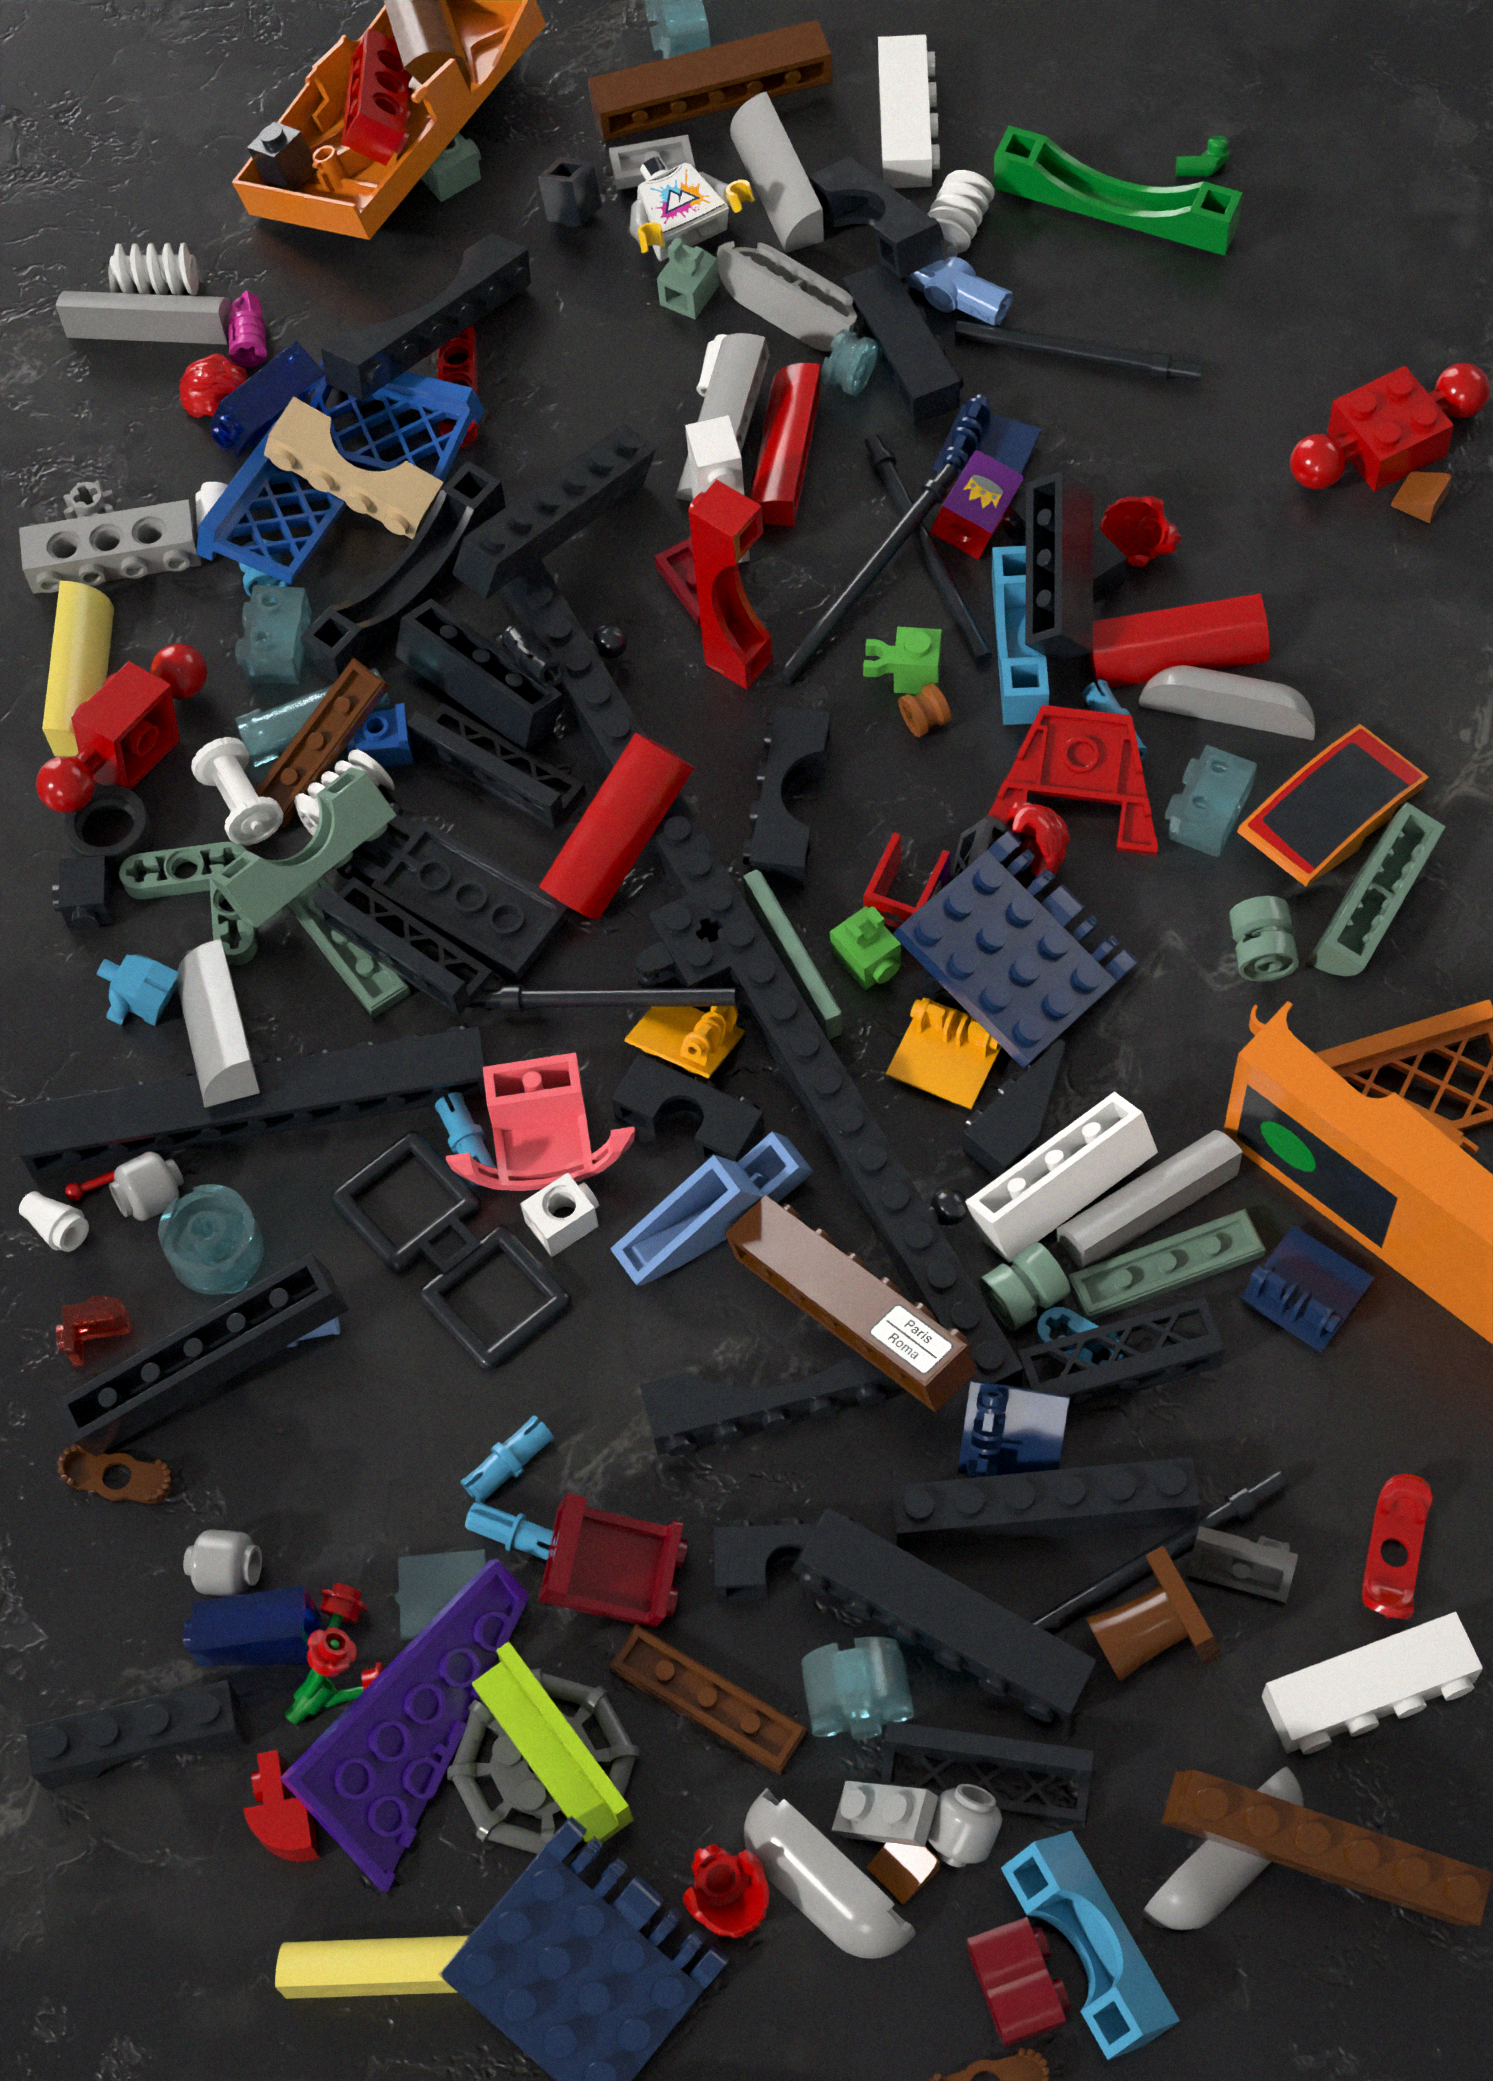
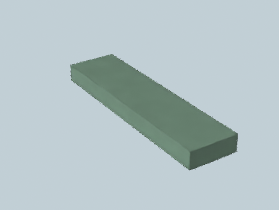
[743,870,842,1041]
[287,875,411,1018]
[1068,1208,1266,1322]

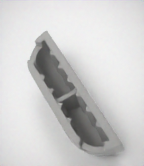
[717,241,857,351]
[1138,665,1315,740]
[1142,1767,1304,1930]
[744,1788,916,1959]

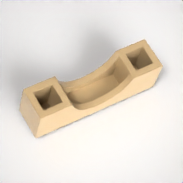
[264,396,444,540]

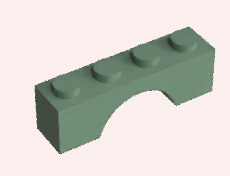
[211,767,396,928]

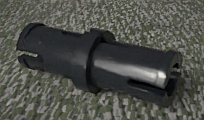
[501,624,565,687]

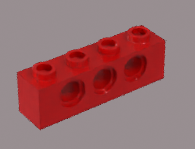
[341,28,413,166]

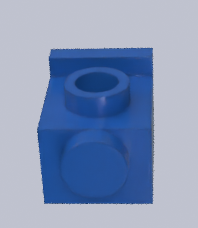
[347,703,414,767]

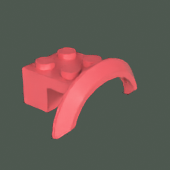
[446,1053,635,1191]

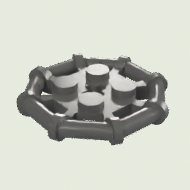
[447,1668,640,1854]

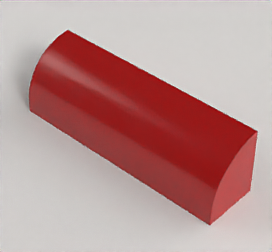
[748,363,821,527]
[1087,593,1270,690]
[539,732,695,920]

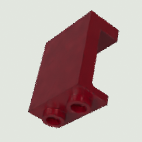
[538,1493,688,1629]

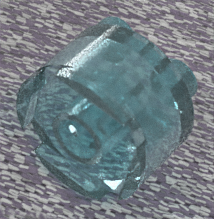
[158,1184,264,1295]
[801,1637,914,1740]

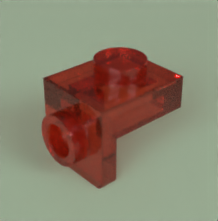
[56,1296,131,1367]

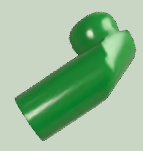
[1176,136,1231,177]

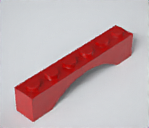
[688,479,773,690]

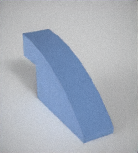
[610,1131,814,1286]

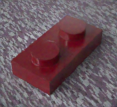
[654,537,701,627]

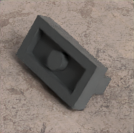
[1187,1526,1298,1603]

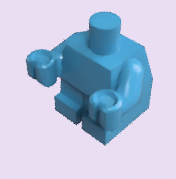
[97,954,179,1026]

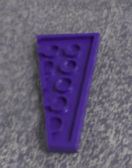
[280,1559,530,1892]

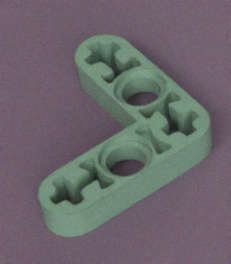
[119,842,258,966]

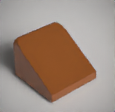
[1391,471,1453,523]
[866,1843,940,1906]

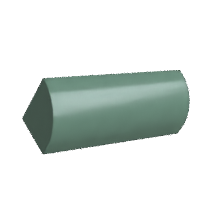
[1306,802,1446,976]

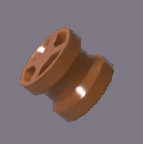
[898,682,951,738]

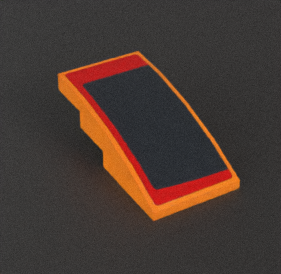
[1237,724,1429,887]

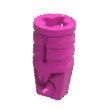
[228,291,267,367]

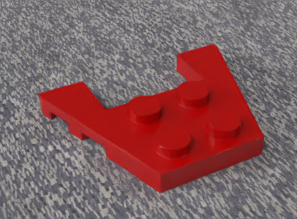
[986,705,1158,856]

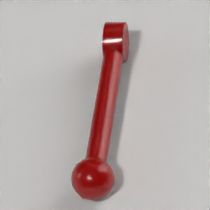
[65,1151,150,1201]

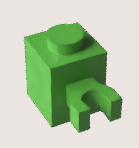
[863,626,942,694]
[830,906,901,991]

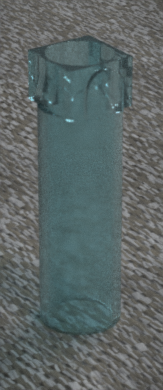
[235,668,392,767]

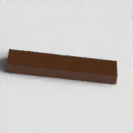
[255,658,391,828]
[609,1624,808,1776]

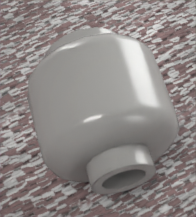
[109,1151,184,1221]
[183,1529,262,1597]
[928,1784,1003,1867]

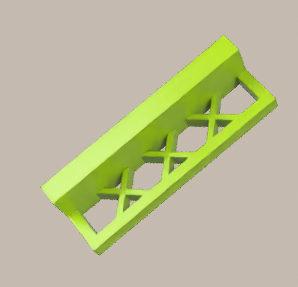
[472,1641,633,1844]

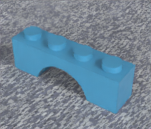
[992,546,1049,725]
[1001,1831,1180,2060]

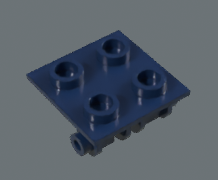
[932,394,1042,480]
[1239,1225,1375,1353]
[958,1380,1070,1478]

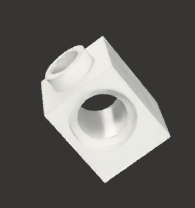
[520,1173,599,1258]

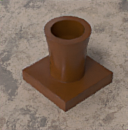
[1086,1546,1222,1682]

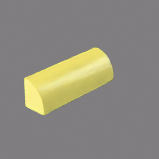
[42,581,114,756]
[275,1936,469,1999]

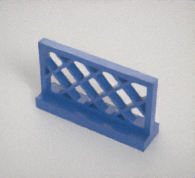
[309,360,485,484]
[196,420,364,585]

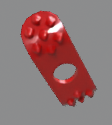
[1362,1474,1433,1619]

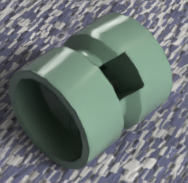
[1229,896,1299,982]
[979,1242,1071,1331]

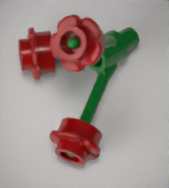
[284,1583,385,1726]

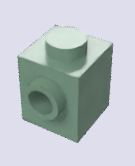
[420,132,481,202]

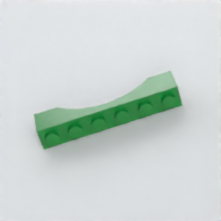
[993,126,1243,256]

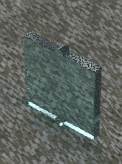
[394,1549,486,1640]

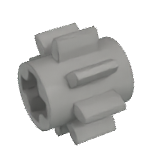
[63,481,117,520]

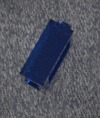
[208,341,325,457]

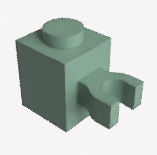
[657,238,720,320]

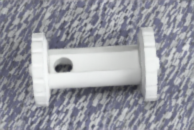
[191,737,283,846]

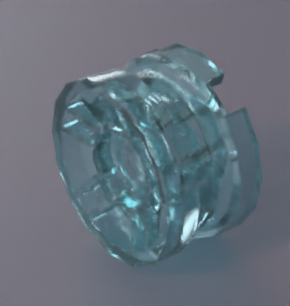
[821,328,878,396]

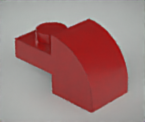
[243,1750,320,1862]

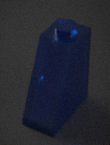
[183,1586,321,1666]

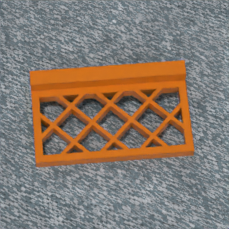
[1314,999,1493,1131]

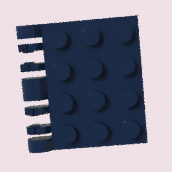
[893,830,1139,1069]
[438,1815,730,2081]

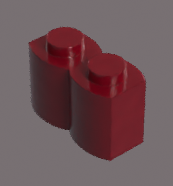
[966,1917,1071,2048]

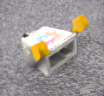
[630,157,755,261]

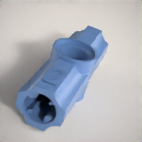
[905,256,1013,326]

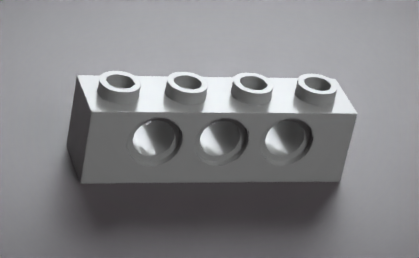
[19,499,201,594]

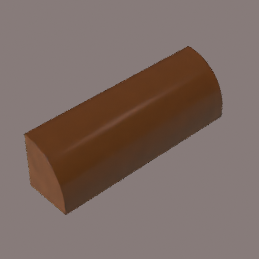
[384,0,467,85]

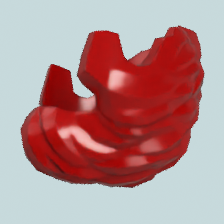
[179,353,248,423]
[1100,496,1182,567]
[1006,801,1070,877]
[683,1843,770,1938]

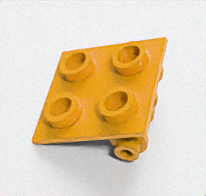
[886,997,1002,1110]
[625,1006,745,1078]

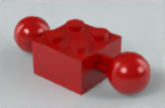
[1290,363,1490,492]
[36,643,207,813]

